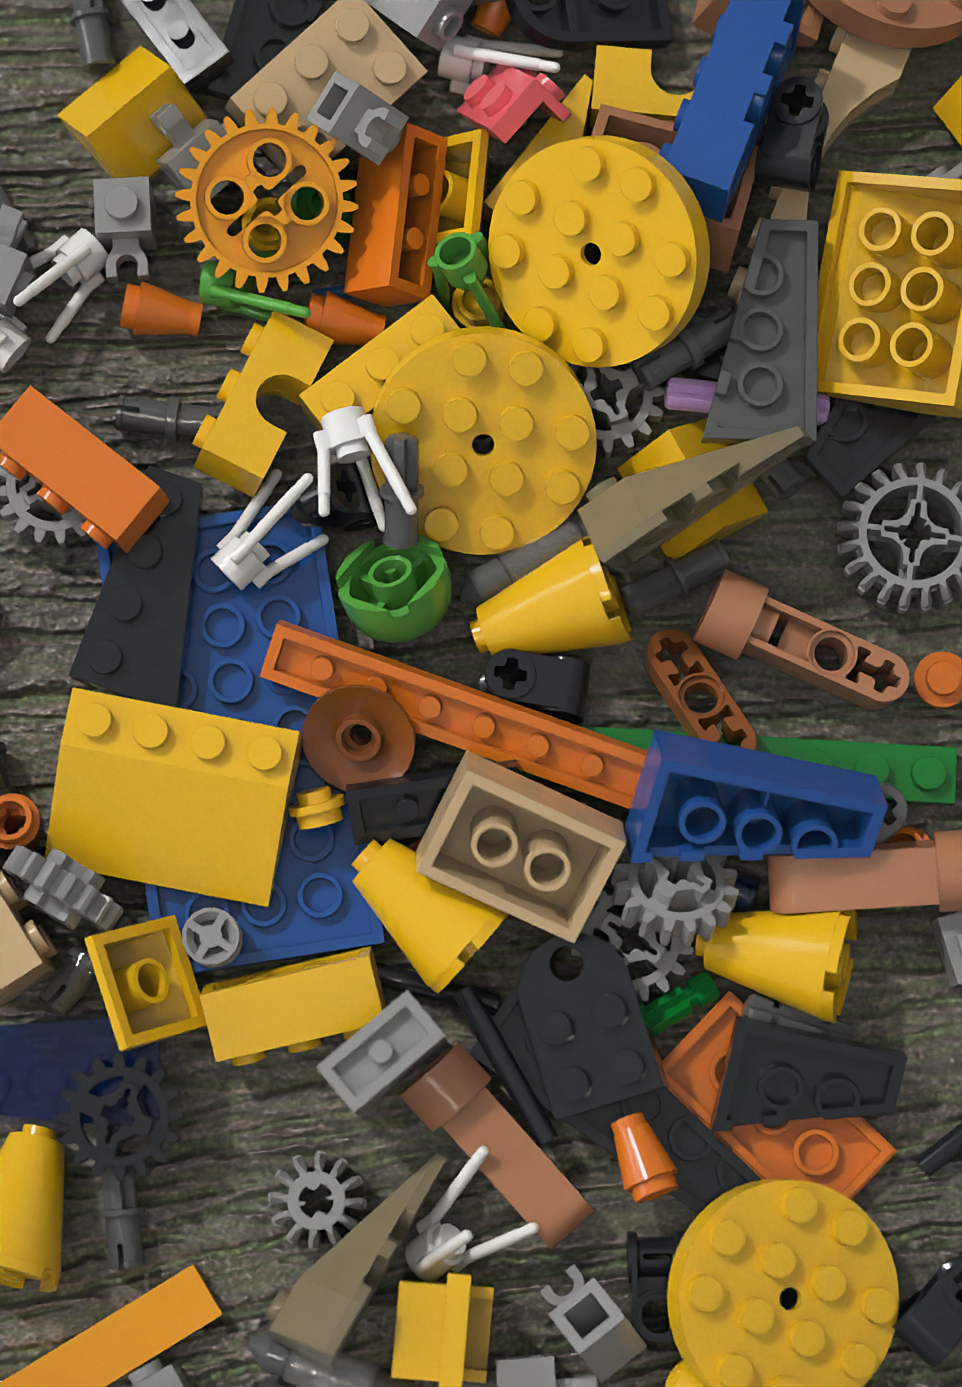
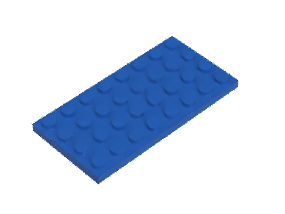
[96,505,386,974]

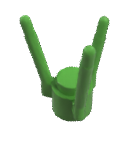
[427,231,507,329]
[199,250,323,324]

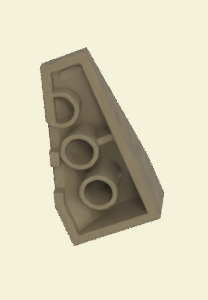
[577,426,813,570]
[265,1153,447,1372]

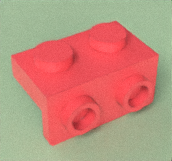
[457,64,572,144]

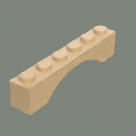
[727,26,912,314]

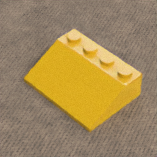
[817,170,962,418]
[44,688,303,908]

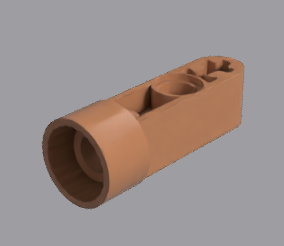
[692,568,910,710]
[766,829,962,914]
[399,1041,594,1250]

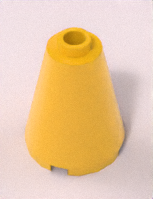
[469,536,633,656]
[351,838,508,994]
[695,910,858,1023]
[0,1124,65,1292]

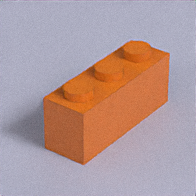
[344,122,448,307]
[0,385,170,553]

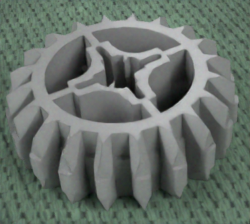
[835,462,962,614]

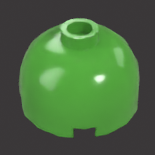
[336,534,452,643]

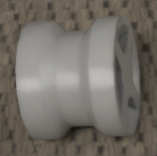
[182,907,243,968]

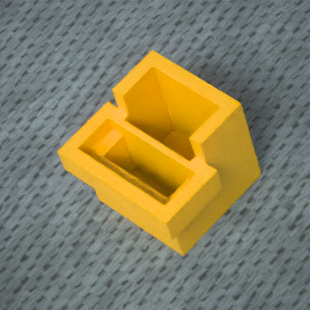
[391,1272,494,1387]

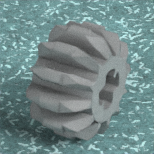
[268,1151,367,1251]

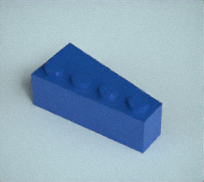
[659,0,807,222]
[624,729,888,863]

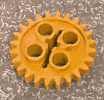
[174,108,358,293]

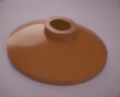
[302,684,416,791]

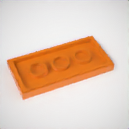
[661,990,897,1200]

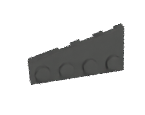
[701,219,818,446]

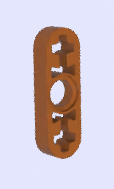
[645,629,757,750]

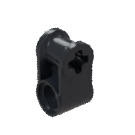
[755,76,829,193]
[287,462,385,532]
[478,649,591,725]
[626,1230,685,1343]
[893,1256,962,1368]

